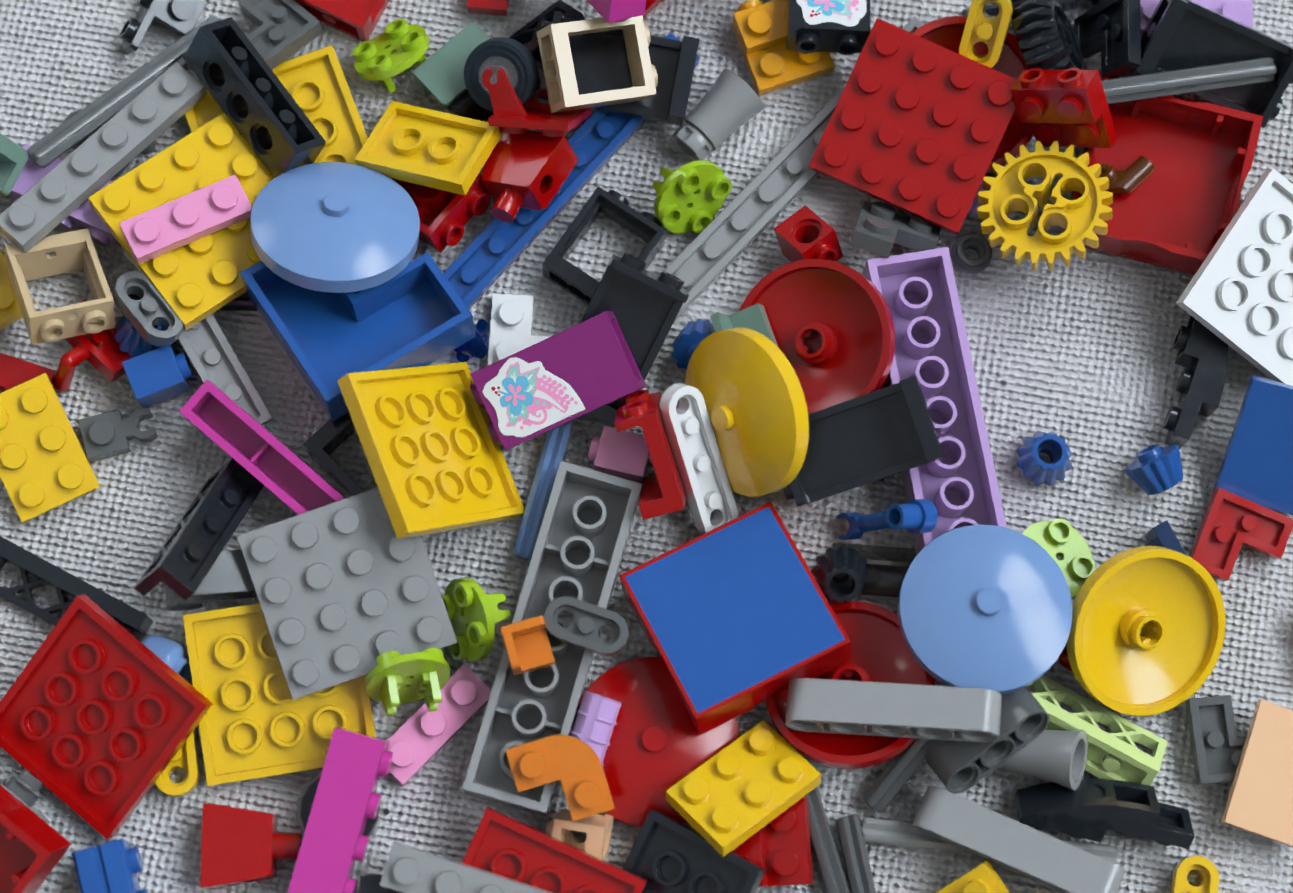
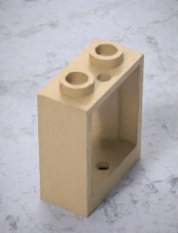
[536,15,658,113]
[5,228,115,345]

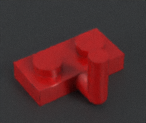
[53,299,131,392]

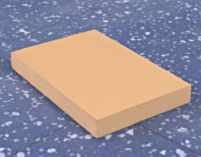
[1221,699,1293,848]

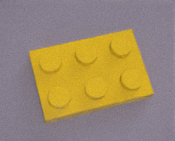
[354,101,502,196]
[0,373,101,523]
[666,720,821,857]

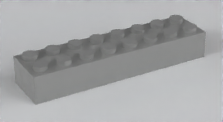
[462,461,642,817]

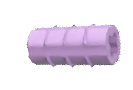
[570,691,622,766]

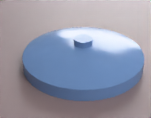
[250,162,420,293]
[898,525,1073,695]

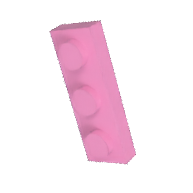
[119,175,252,265]
[387,664,492,786]

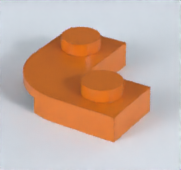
[505,734,615,822]

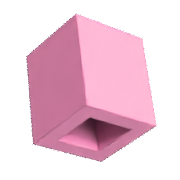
[588,426,650,484]

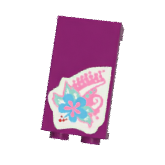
[470,311,647,450]

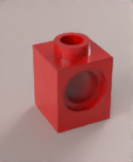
[774,205,843,262]

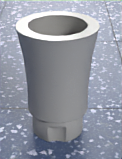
[673,69,764,160]
[998,729,1088,790]

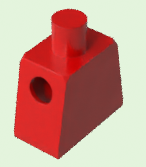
[481,127,578,223]
[200,803,302,889]

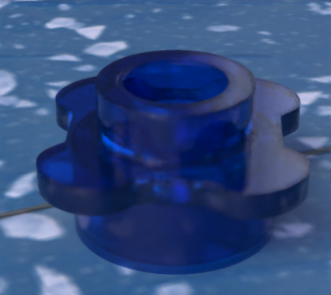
[454,319,490,362]

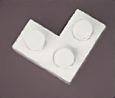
[487,293,551,366]

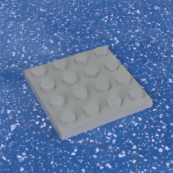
[237,488,457,700]

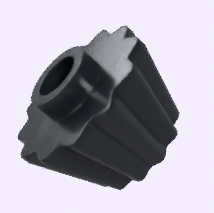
[811,545,870,604]

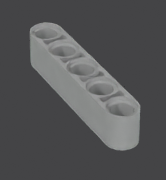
[785,678,1002,742]
[912,785,1125,893]

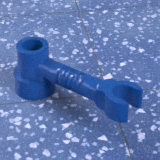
[836,499,938,540]

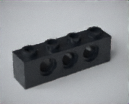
[183,17,327,178]

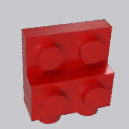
[1010,68,1117,148]
[392,174,490,253]
[732,796,813,888]

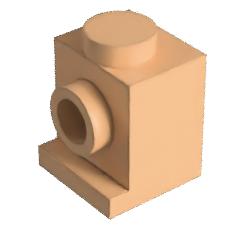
[545,809,613,861]

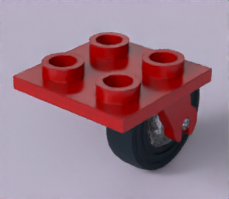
[464,37,591,137]

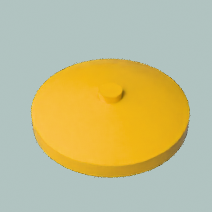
[684,327,809,497]
[1066,546,1226,716]

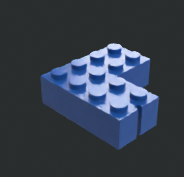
[240,252,476,422]

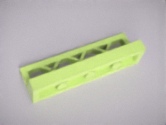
[1030,675,1168,785]

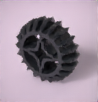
[1011,0,1086,70]

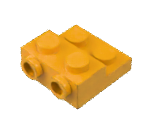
[732,0,835,96]

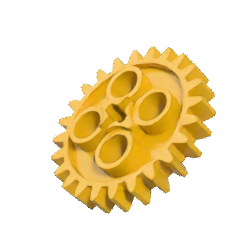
[977,141,1113,271]

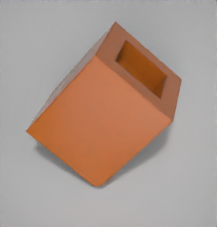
[501,615,555,676]

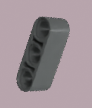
[925,687,1050,794]

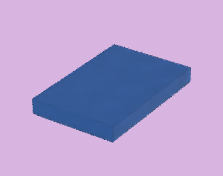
[1213,375,1293,515]

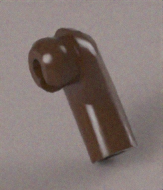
[1098,156,1155,194]

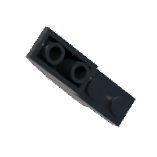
[1163,311,1228,449]
[1015,779,1195,849]

